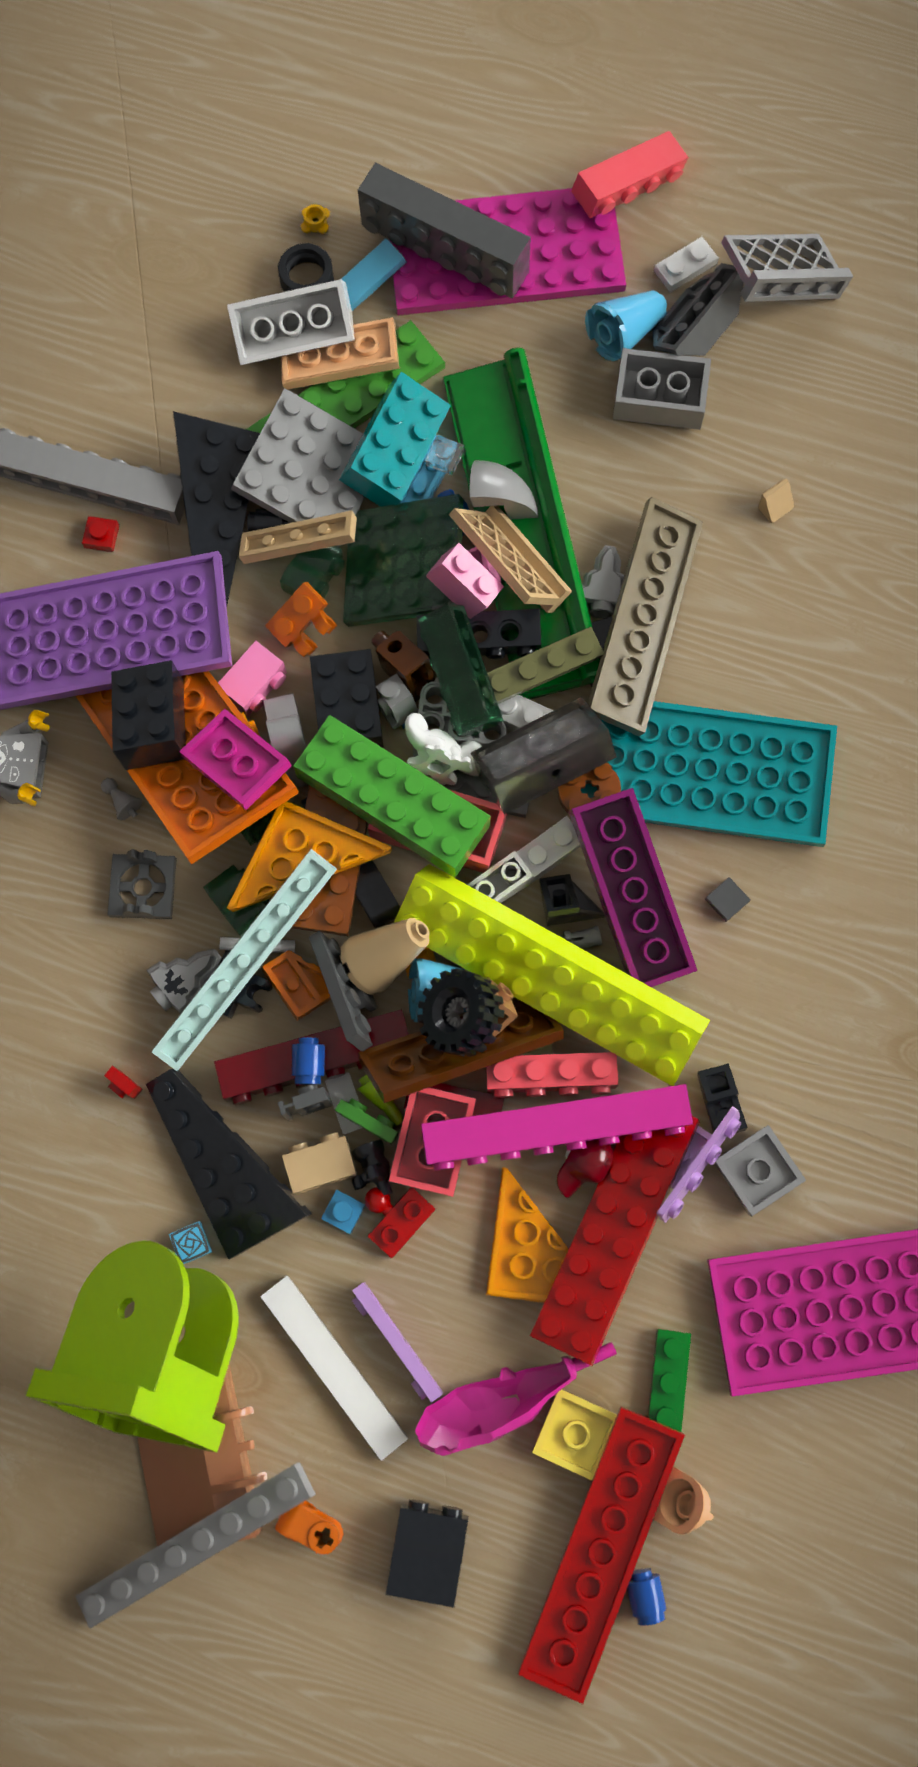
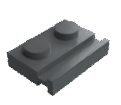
[278,1084,333,1121]

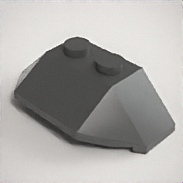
[653,263,744,356]

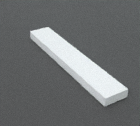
[260,1276,408,1461]

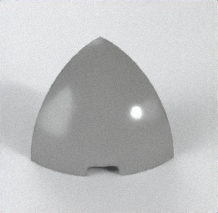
[469,460,538,520]

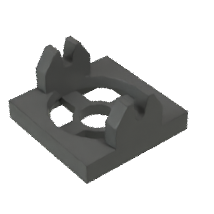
[108,849,177,919]

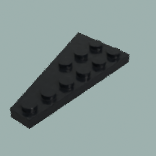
[173,411,260,605]
[146,1069,312,1260]

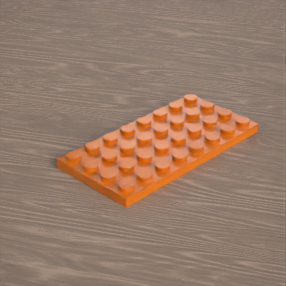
[76,671,299,865]

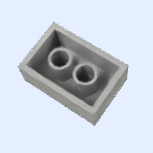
[613,348,711,430]

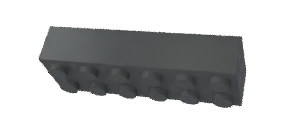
[358,162,531,299]

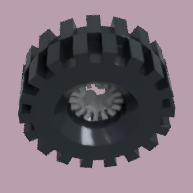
[417,969,504,1056]

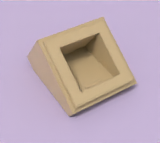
[758,479,794,523]

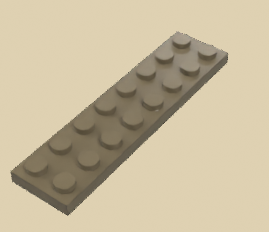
[585,497,703,737]

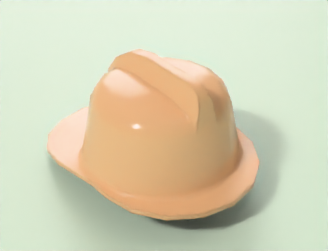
[654,1467,714,1535]

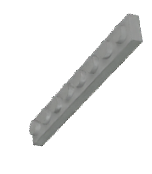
[76,1462,316,1628]

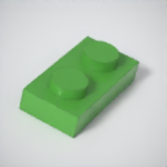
[335,1098,398,1145]

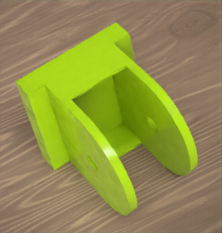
[25,1241,239,1453]

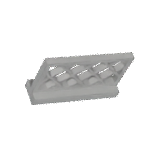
[721,234,853,302]

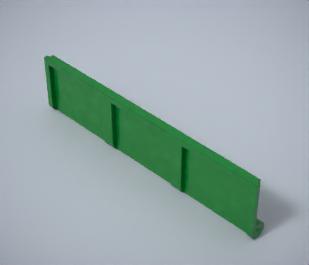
[443,347,600,700]

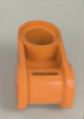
[275,1501,344,1555]

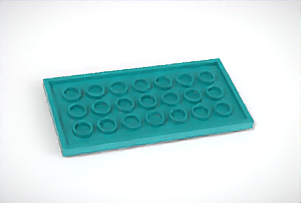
[581,701,837,847]

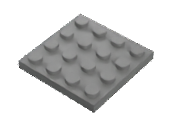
[231,388,365,549]

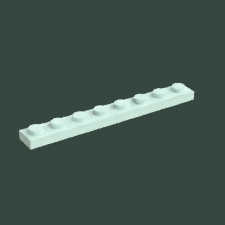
[152,849,337,1071]

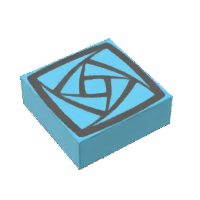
[169,1221,212,1265]

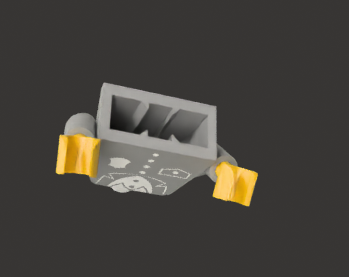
[0,710,50,807]

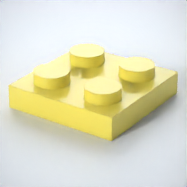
[532,1389,617,1481]

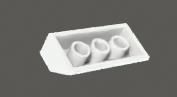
[227,279,355,365]

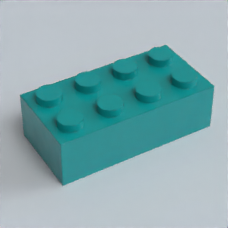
[339,372,451,512]

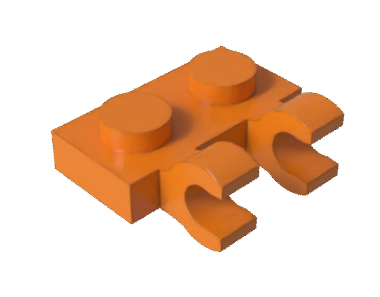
[265,582,338,657]

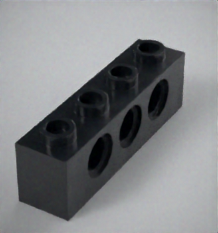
[416,608,542,662]

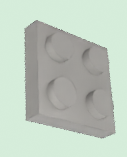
[714,1125,806,1217]

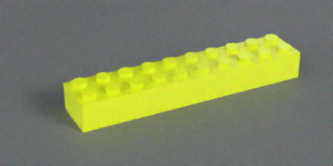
[394,864,710,1086]

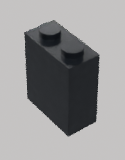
[386,1499,469,1608]

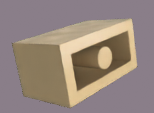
[282,1133,358,1195]

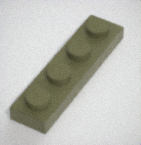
[478,627,604,707]

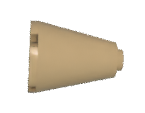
[341,918,429,995]

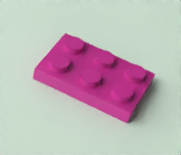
[179,709,291,810]

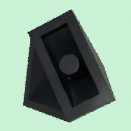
[539,874,605,926]

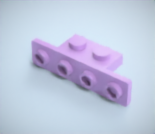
[657,1106,741,1223]

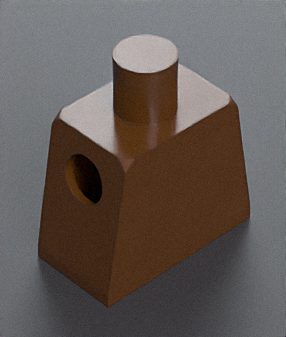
[371,630,435,702]

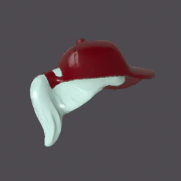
[556,1139,613,1198]

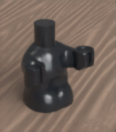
[351,1140,393,1195]

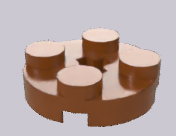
[558,759,621,813]

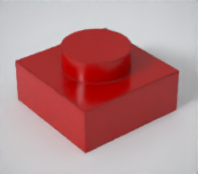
[82,516,119,552]
[104,1065,143,1099]

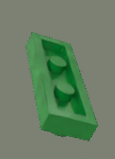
[648,1329,691,1432]

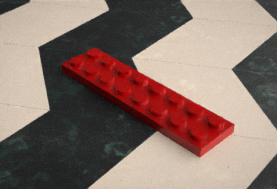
[530,1116,700,1366]
[518,1406,685,1704]

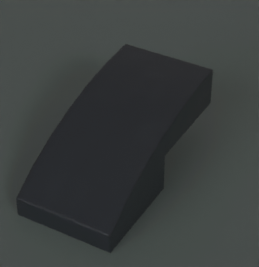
[697,1063,748,1133]

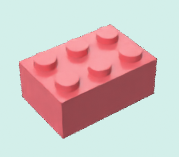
[389,1088,476,1197]

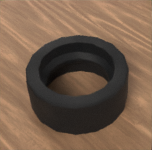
[278,243,334,292]

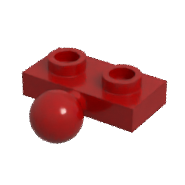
[364,1187,436,1259]

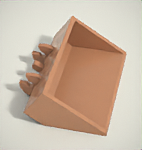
[137,1364,267,1547]

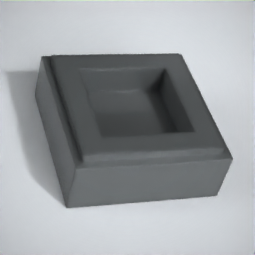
[705,877,751,922]

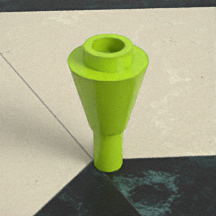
[357,1074,404,1126]

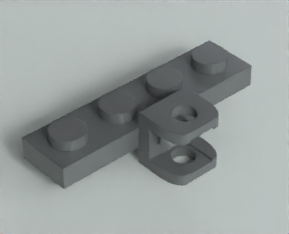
[309,931,378,1051]

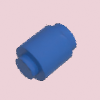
[292,1038,325,1085]
[627,1568,667,1626]

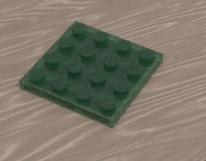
[343,494,464,627]

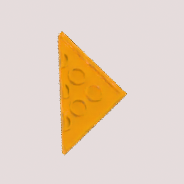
[227,801,392,912]
[486,1167,569,1303]

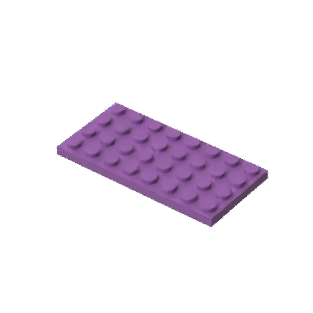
[0,551,232,710]

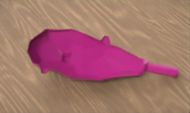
[415,1342,617,1456]

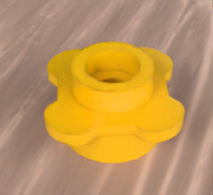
[301,204,330,234]

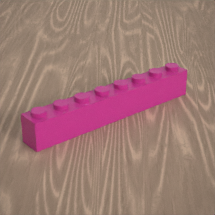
[421,1084,693,1171]

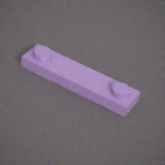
[352,1282,443,1403]

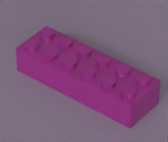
[568,788,698,987]

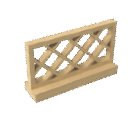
[449,506,572,613]

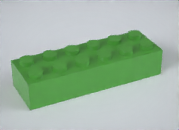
[294,715,491,878]

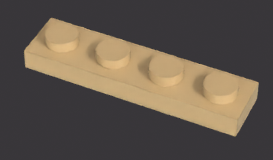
[239,510,357,564]

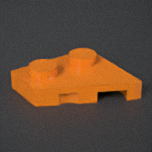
[262,950,331,1021]

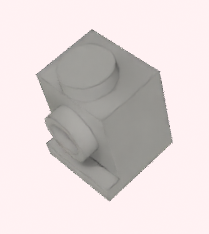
[376,673,418,730]

